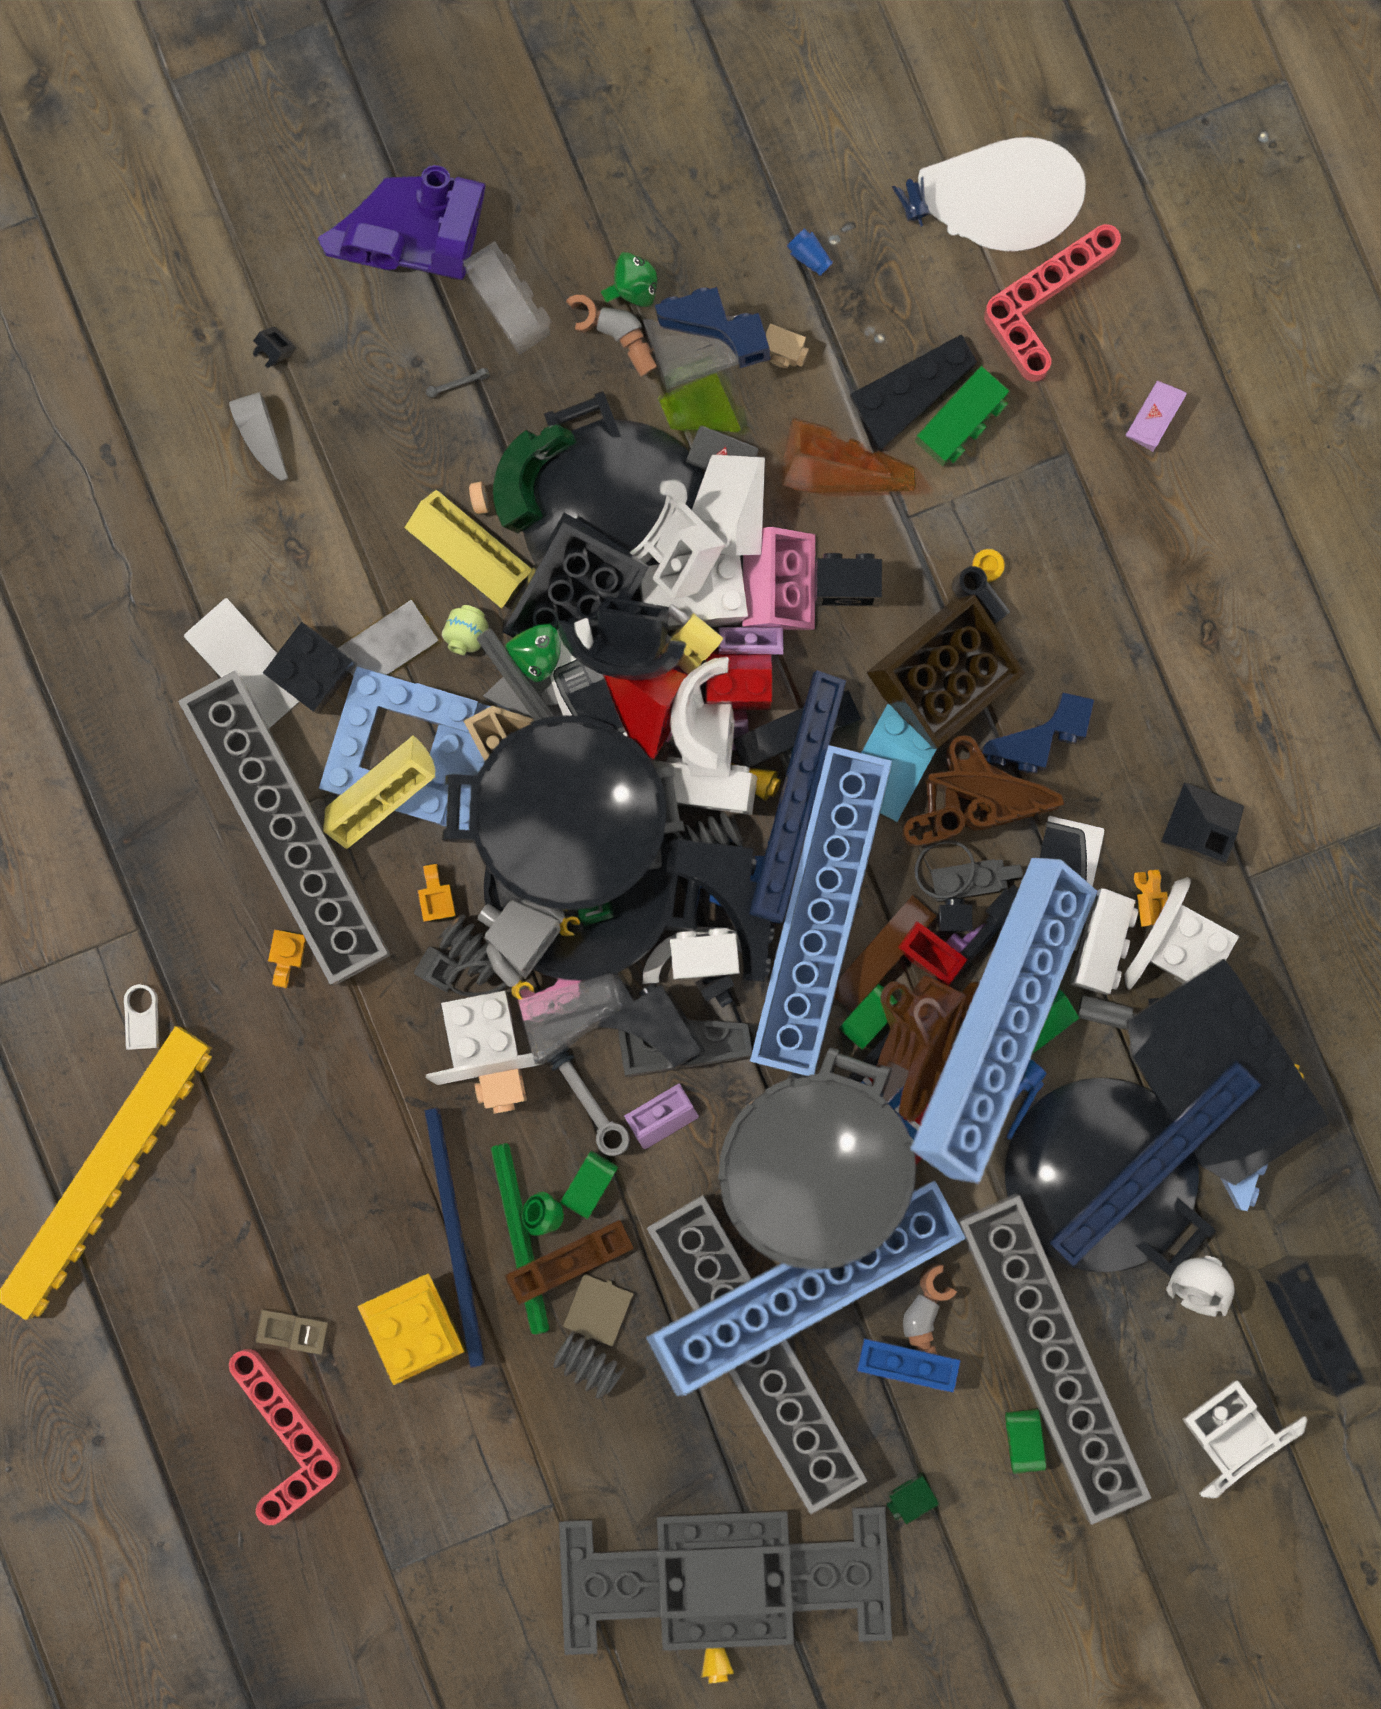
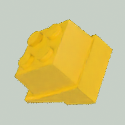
[357,1273,467,1385]

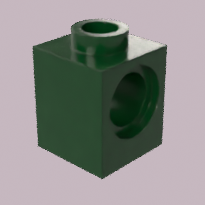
[886,1472,939,1525]

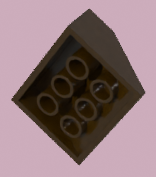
[866,595,1025,749]

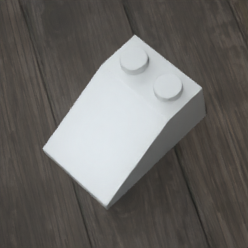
[692,455,765,555]
[639,555,748,630]

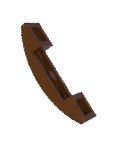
[834,895,936,1013]
[504,1220,634,1305]

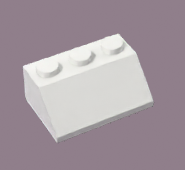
[1069,888,1138,995]

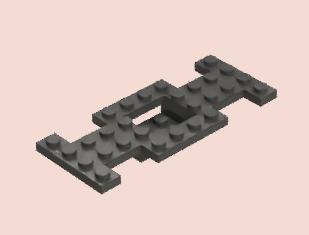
[559,1506,892,1655]

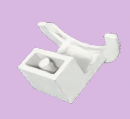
[630,480,725,599]
[671,657,735,776]
[1124,877,1239,990]
[643,927,742,984]
[426,991,551,1085]
[1182,1380,1307,1498]

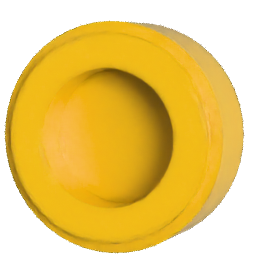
[972,549,1005,582]

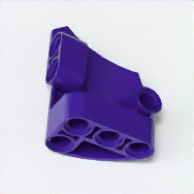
[318,165,485,281]

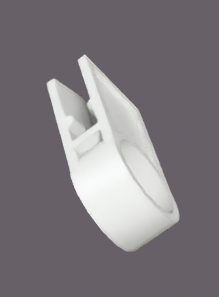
[124,984,159,1050]

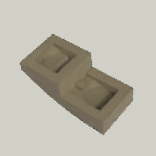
[255,1309,328,1355]

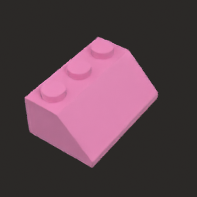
[743,527,815,630]

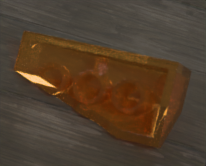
[782,418,916,493]

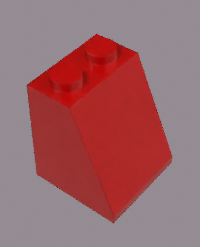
[707,646,772,710]
[604,669,688,759]

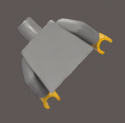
[478,900,580,1001]

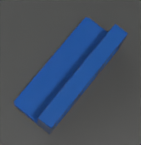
[856,1338,960,1393]

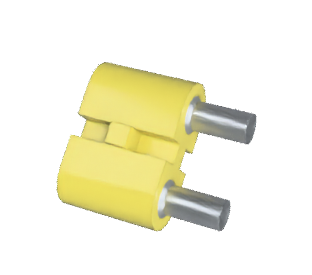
[662,604,723,675]

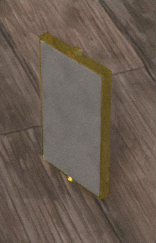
[337,598,441,678]

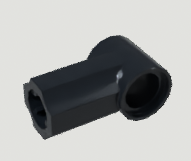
[952,566,1010,625]

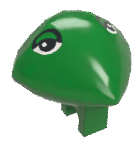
[600,252,658,307]
[505,624,561,683]

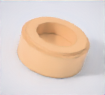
[469,481,490,515]

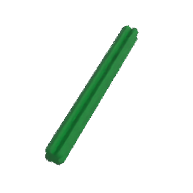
[491,1143,549,1334]

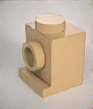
[766,324,809,368]

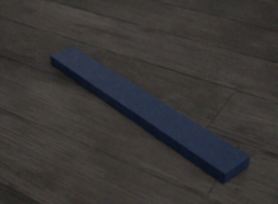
[749,670,846,924]
[1050,1060,1261,1266]
[425,1108,485,1368]

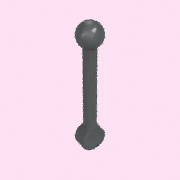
[426,368,490,398]

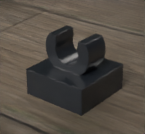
[253,326,297,368]
[695,975,734,1008]

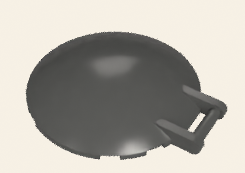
[719,1047,916,1269]

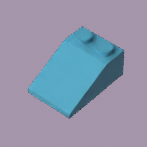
[862,704,936,822]

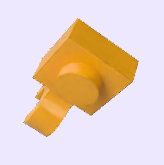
[418,864,456,922]
[1134,870,1168,927]
[268,930,306,988]

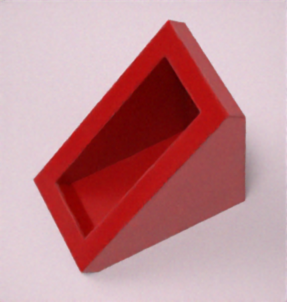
[898,921,967,986]

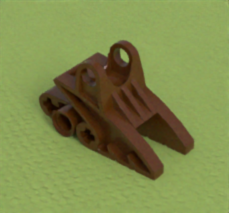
[902,736,1064,848]
[872,975,980,1123]

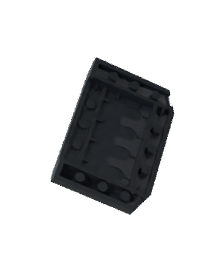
[1126,958,1329,1186]

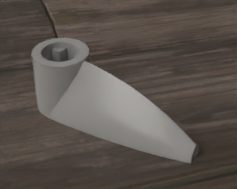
[229,392,289,481]

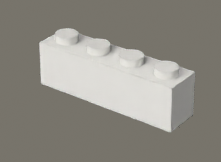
[649,757,757,815]

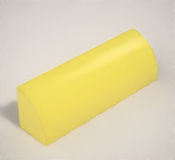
[404,490,532,609]
[323,736,436,849]

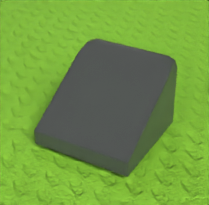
[414,946,459,992]

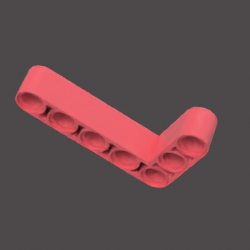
[984,224,1121,382]
[229,1349,341,1525]

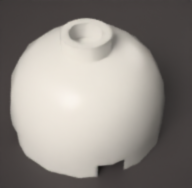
[1166,1256,1234,1317]

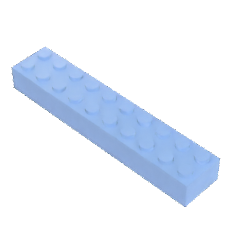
[750,745,893,1076]
[911,858,1098,1183]
[646,1181,966,1396]

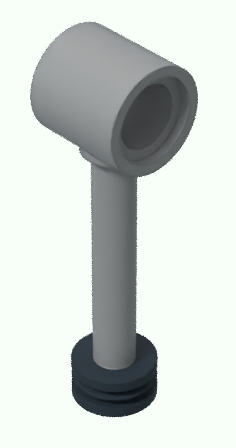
[546,1046,630,1156]

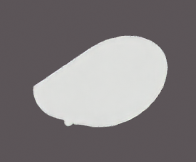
[918,137,1085,251]

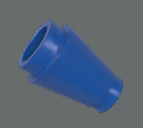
[787,228,833,276]

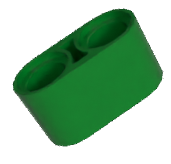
[838,983,898,1050]
[560,1150,619,1220]
[1005,1408,1046,1474]

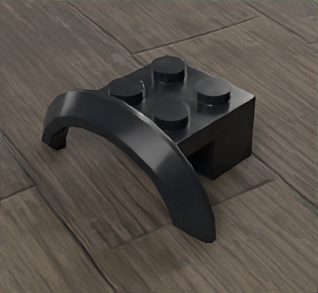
[558,596,686,680]

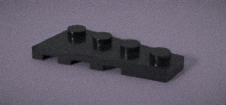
[850,334,977,451]

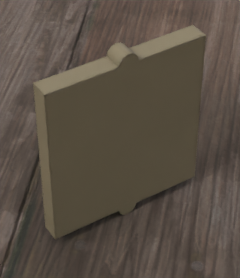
[563,1274,634,1346]

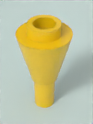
[731,763,781,801]
[702,1648,734,1683]

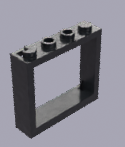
[1258,1256,1366,1398]

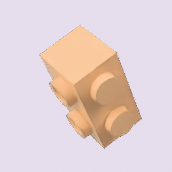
[475,1069,527,1113]

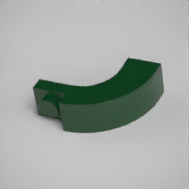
[493,424,576,534]

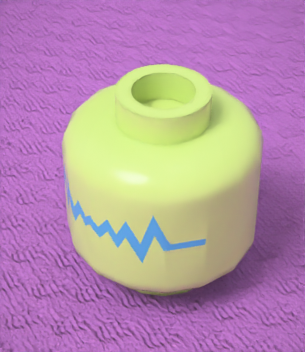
[442,605,489,655]

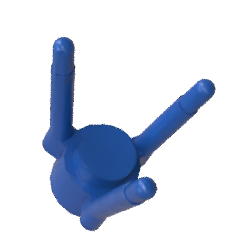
[1006,1059,1047,1140]

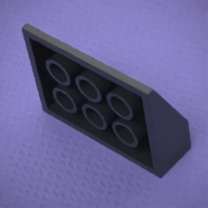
[502,512,649,641]

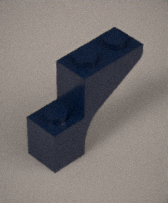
[655,287,771,368]
[981,693,1094,774]

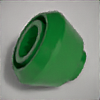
[522,1192,564,1236]

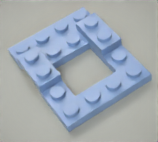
[319,666,491,830]

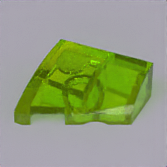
[657,372,741,432]

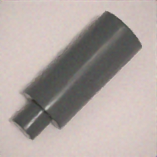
[1077,995,1135,1030]

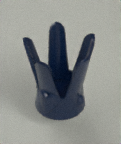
[892,176,931,227]

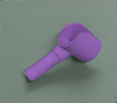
[945,923,985,953]

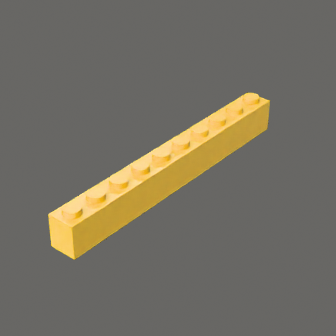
[0,1026,212,1320]

